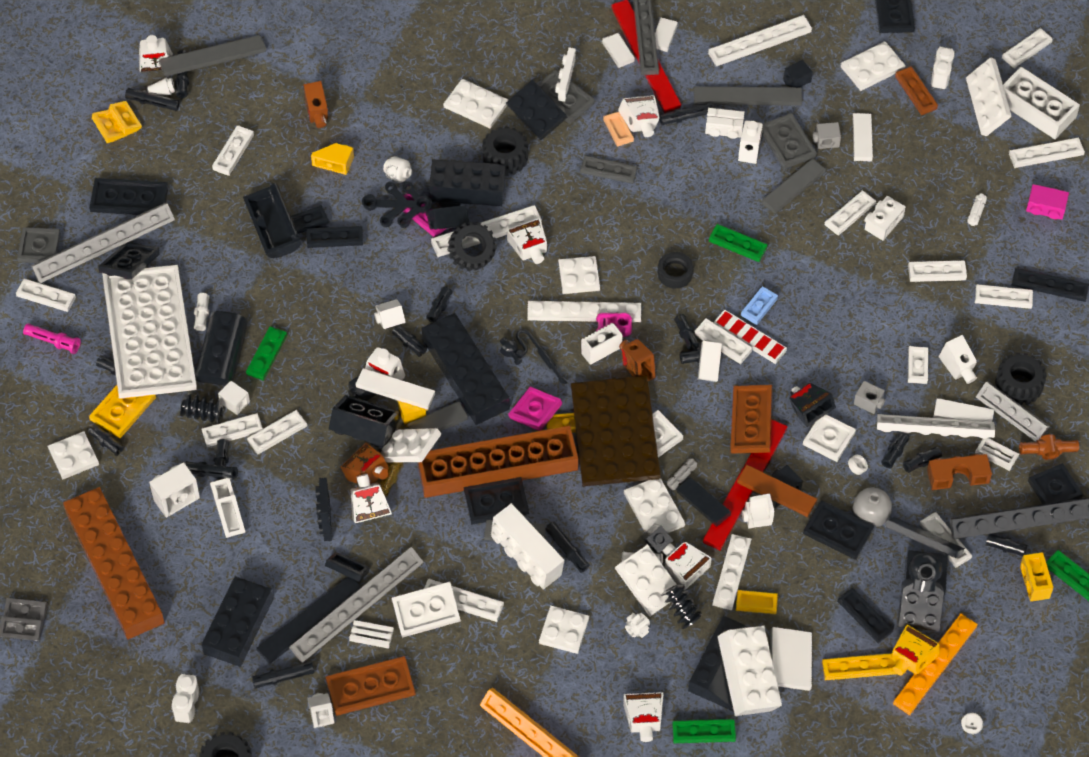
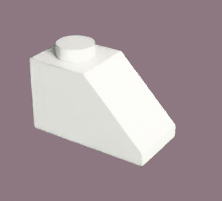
[308,693,334,728]

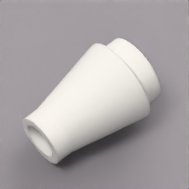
[147,77,175,95]

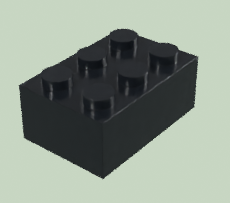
[329,395,399,446]

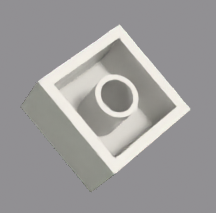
[149,462,200,518]

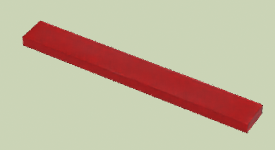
[611,0,681,113]
[703,419,788,551]

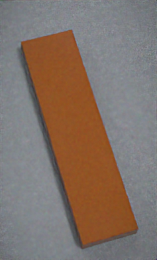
[737,465,817,517]

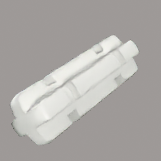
[967,193,987,226]

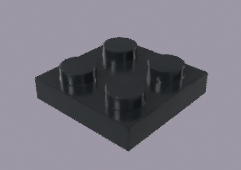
[1028,463,1083,504]

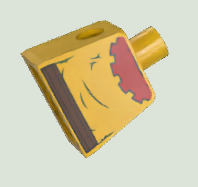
[892,625,940,676]

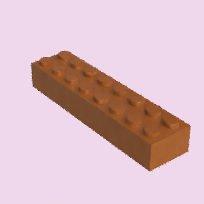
[417,426,578,498]
[63,487,164,640]

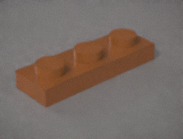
[895,66,938,116]

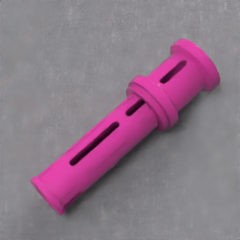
[23,323,81,354]

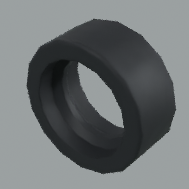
[657,252,693,289]

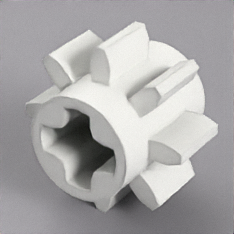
[625,612,650,638]

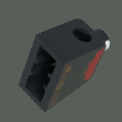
[789,383,836,427]

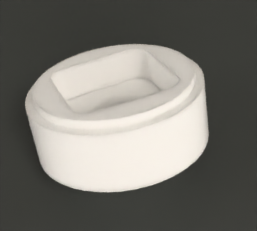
[848,454,868,475]
[962,713,983,734]

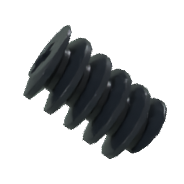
[180,393,223,424]
[661,584,702,629]

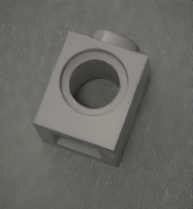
[813,122,841,149]
[854,381,886,414]

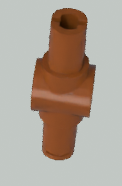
[1019,434,1079,460]

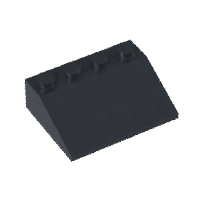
[688,615,771,716]

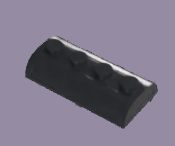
[243,183,301,258]
[195,311,248,386]

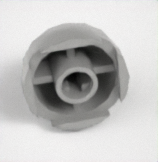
[853,487,892,527]

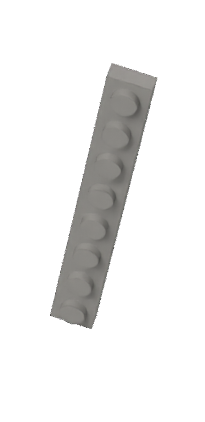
[31,203,175,283]
[289,547,424,663]

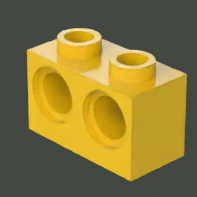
[1020,552,1053,602]

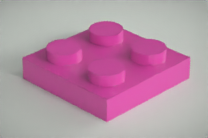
[508,387,562,431]

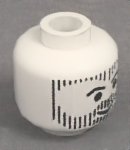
[384,156,412,183]

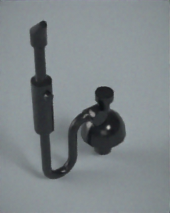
[500,329,567,384]

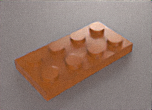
[730,385,773,454]
[326,656,415,716]

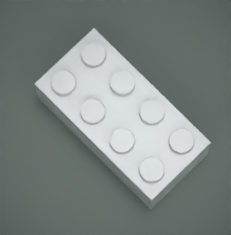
[1003,67,1080,139]
[491,503,564,590]
[718,626,782,716]

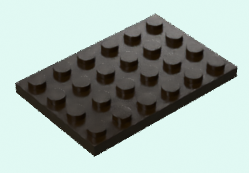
[571,375,661,487]

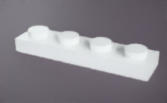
[713,534,751,610]

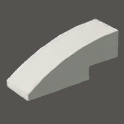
[210,478,245,538]

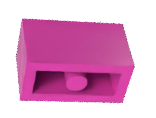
[1026,184,1069,220]

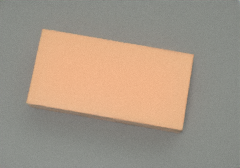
[603,112,634,147]

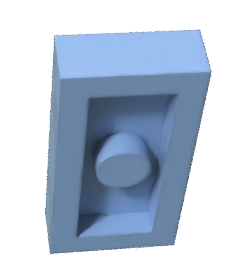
[741,286,778,325]

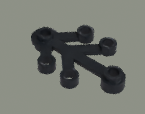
[362,181,433,228]

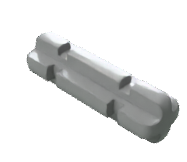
[667,458,697,490]

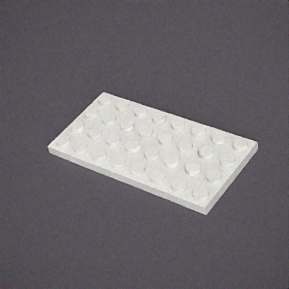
[102,265,196,398]

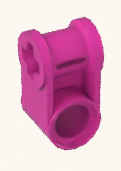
[596,313,632,337]

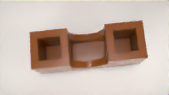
[927,454,992,490]

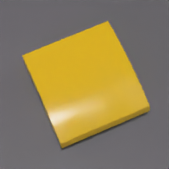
[92,101,142,143]

